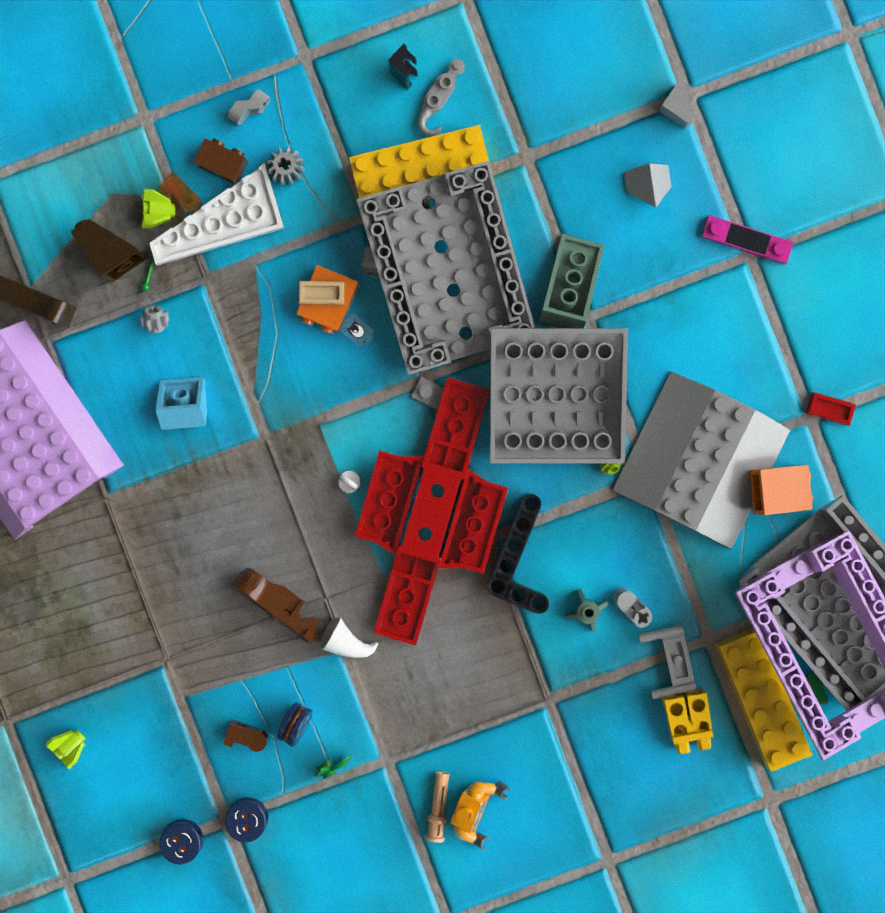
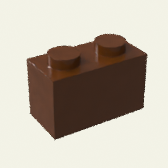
[194,138,249,185]

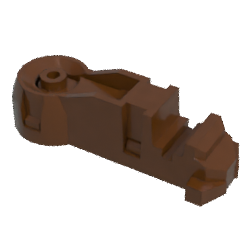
[231,568,318,644]

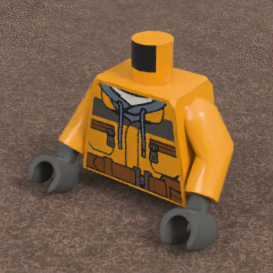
[450,781,510,850]

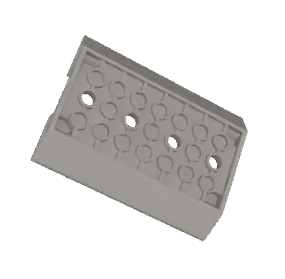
[357,161,535,375]

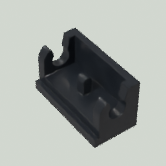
[388,44,418,89]

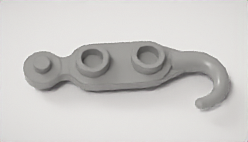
[418,59,465,136]

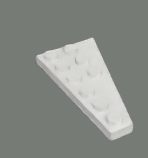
[150,163,284,265]

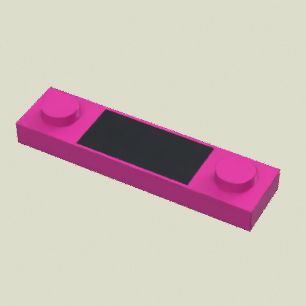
[701,215,794,265]

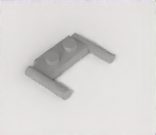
[638,625,697,700]

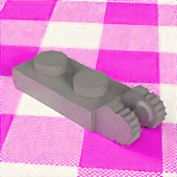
[411,377,444,410]

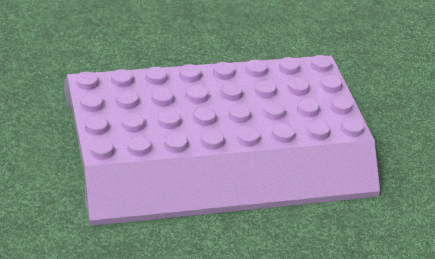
[0,320,124,540]

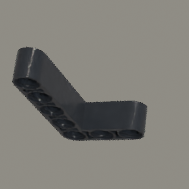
[487,493,549,614]

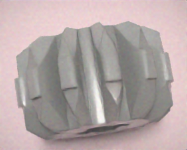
[267,147,305,186]

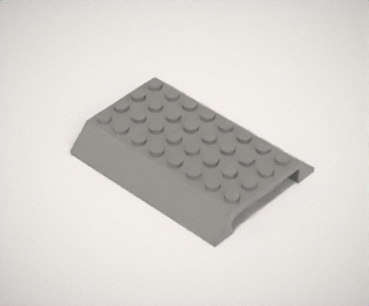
[738,495,885,710]

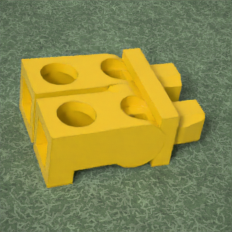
[661,688,714,754]

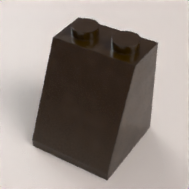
[70,219,149,282]

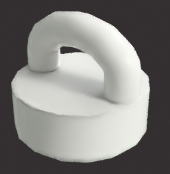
[338,471,361,493]

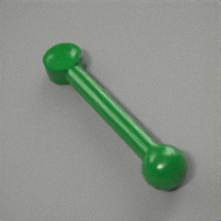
[141,250,155,292]

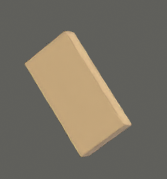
[299,281,345,305]

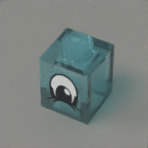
[339,313,374,348]

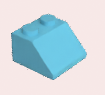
[155,377,207,430]

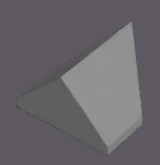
[624,163,671,208]

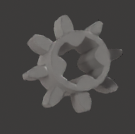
[140,305,169,333]

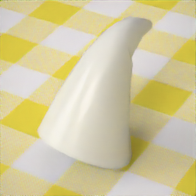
[321,616,378,658]

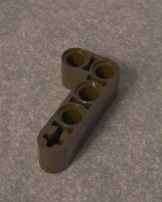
[0,275,77,328]

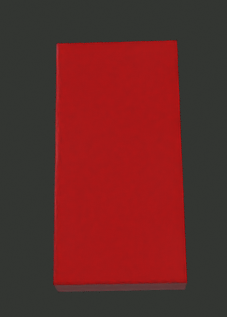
[805,392,856,426]

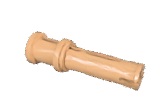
[425,771,450,842]

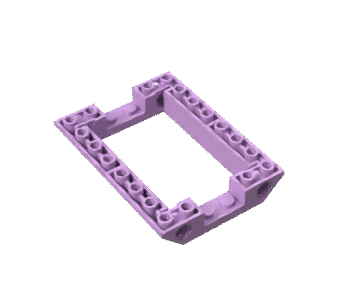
[735,531,885,760]

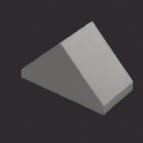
[659,78,692,129]

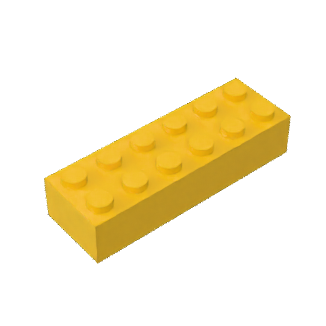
[349,125,489,198]
[714,627,812,772]

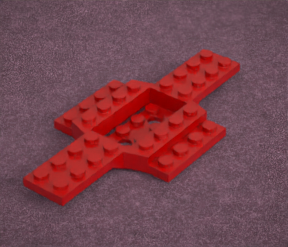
[355,377,508,646]

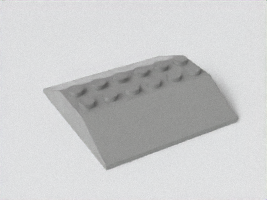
[490,328,628,464]
[612,371,790,549]

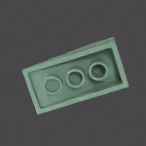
[539,234,605,328]

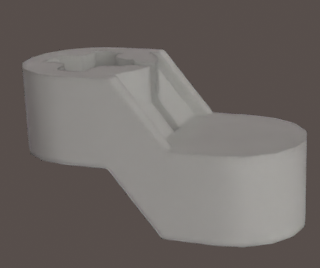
[227,89,270,126]
[612,587,652,628]

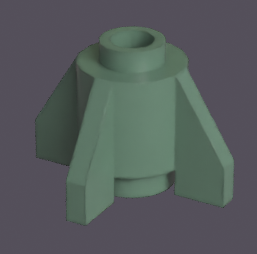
[565,588,608,632]

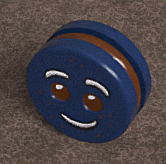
[277,702,313,747]
[225,797,268,843]
[160,819,204,865]

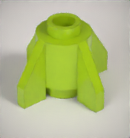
[141,189,175,229]
[45,729,86,769]

